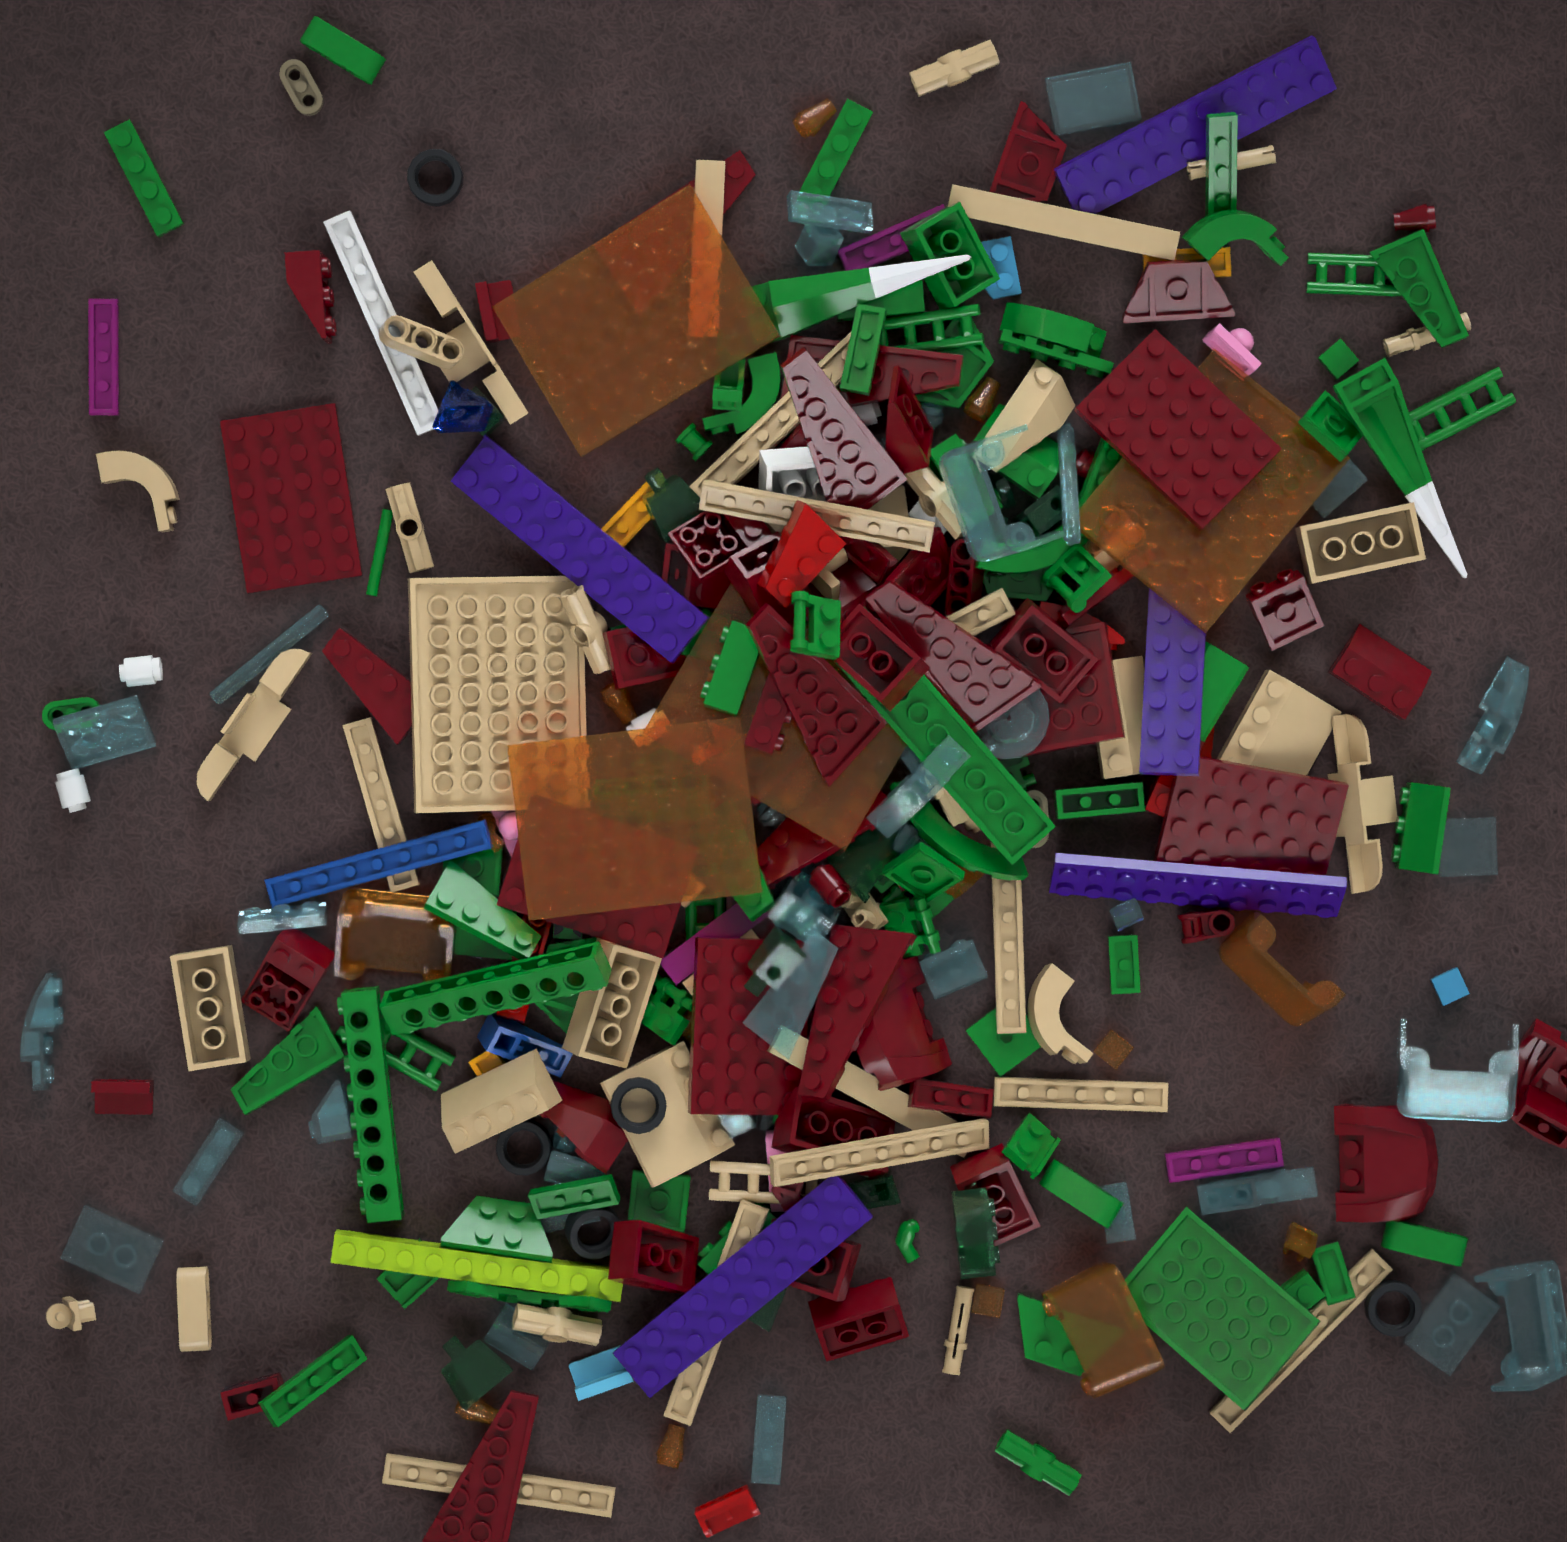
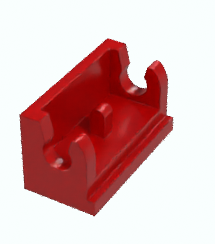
[694,1484,761,1538]

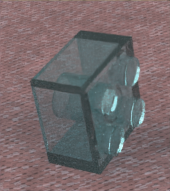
[767,870,842,950]

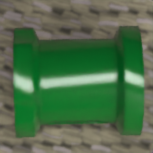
[675,423,714,462]

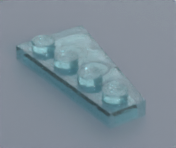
[742,930,838,1060]

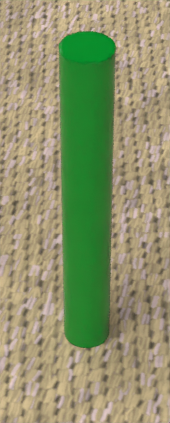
[366,509,393,597]

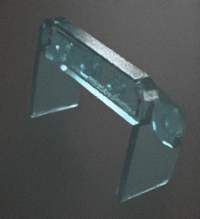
[939,424,1065,562]
[1397,1019,1519,1122]
[1474,1260,1567,1392]

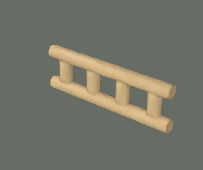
[709,1161,826,1204]

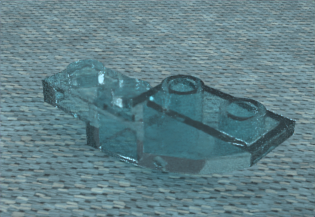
[1456,656,1529,775]
[866,735,971,839]
[20,972,64,1091]
[1197,1166,1319,1215]

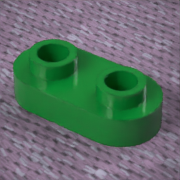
[42,697,102,730]

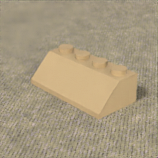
[1096,656,1145,779]
[441,1049,563,1154]

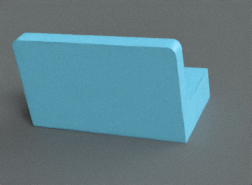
[569,1345,634,1401]

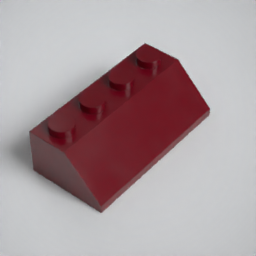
[771,1087,896,1178]

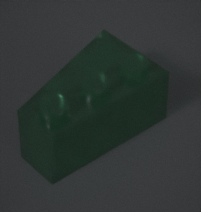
[826,813,917,904]
[951,1187,1000,1280]

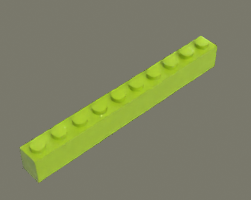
[331,1229,623,1302]

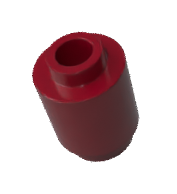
[809,864,851,908]

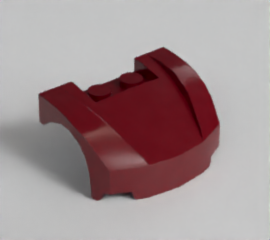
[856,956,952,1091]
[1499,1018,1567,1149]
[1334,1103,1438,1222]

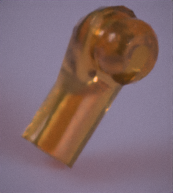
[477,813,505,853]

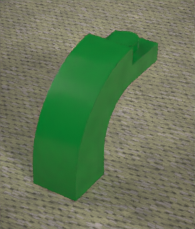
[1182,210,1289,266]
[999,302,1107,358]
[712,334,747,411]
[702,352,780,436]

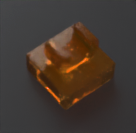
[1283,1221,1318,1262]

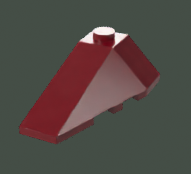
[539,1080,628,1174]

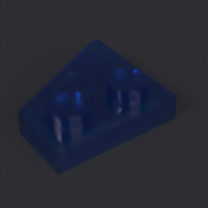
[432,380,494,433]

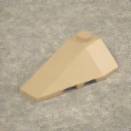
[972,359,1075,472]

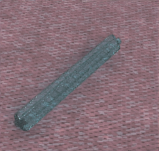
[1057,423,1081,546]
[210,605,329,704]

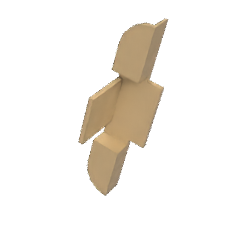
[414,260,528,425]
[197,649,313,801]
[1327,714,1397,894]

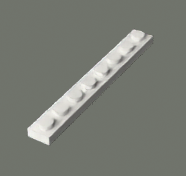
[324,210,445,436]

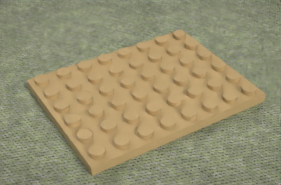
[408,576,589,813]

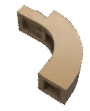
[96,451,180,533]
[1027,963,1093,1064]

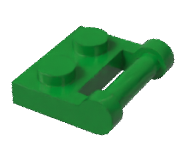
[1042,542,1112,613]
[790,591,841,660]

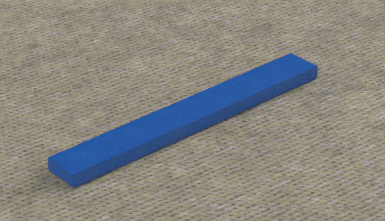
[264,819,493,908]

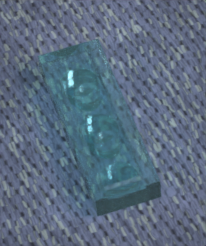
[787,190,874,234]
[237,901,327,934]
[172,1117,245,1206]
[751,1394,787,1485]

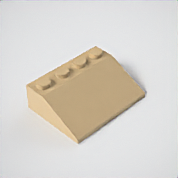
[1217,670,1342,775]
[600,1041,735,1188]

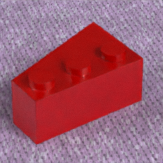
[757,500,847,608]

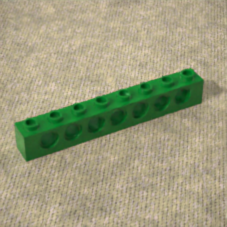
[379,941,612,1035]
[337,986,405,1223]

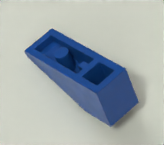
[477,1013,573,1078]

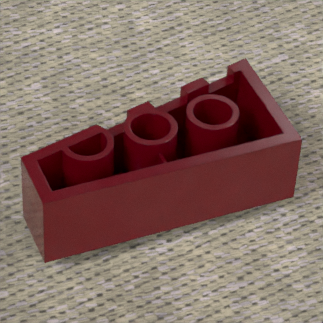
[322,628,412,745]

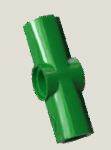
[994,1429,1082,1496]

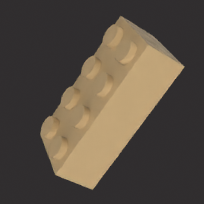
[1295,502,1426,585]
[562,938,662,1069]
[170,945,251,1071]

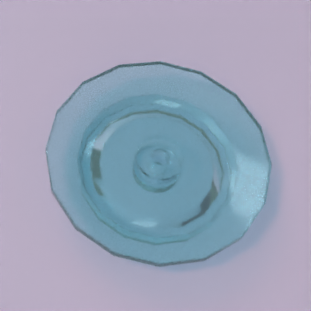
[975,689,1050,760]

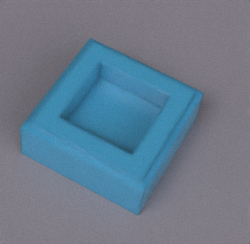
[1430,967,1470,1006]

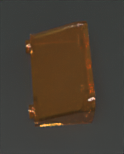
[334,889,457,982]
[1219,911,1346,1027]
[1041,1262,1165,1398]

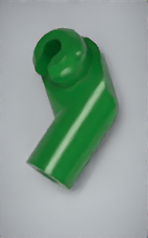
[895,1219,920,1263]

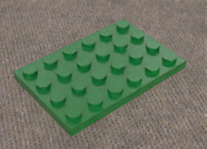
[1112,1207,1321,1411]

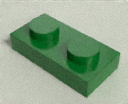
[1107,934,1141,995]

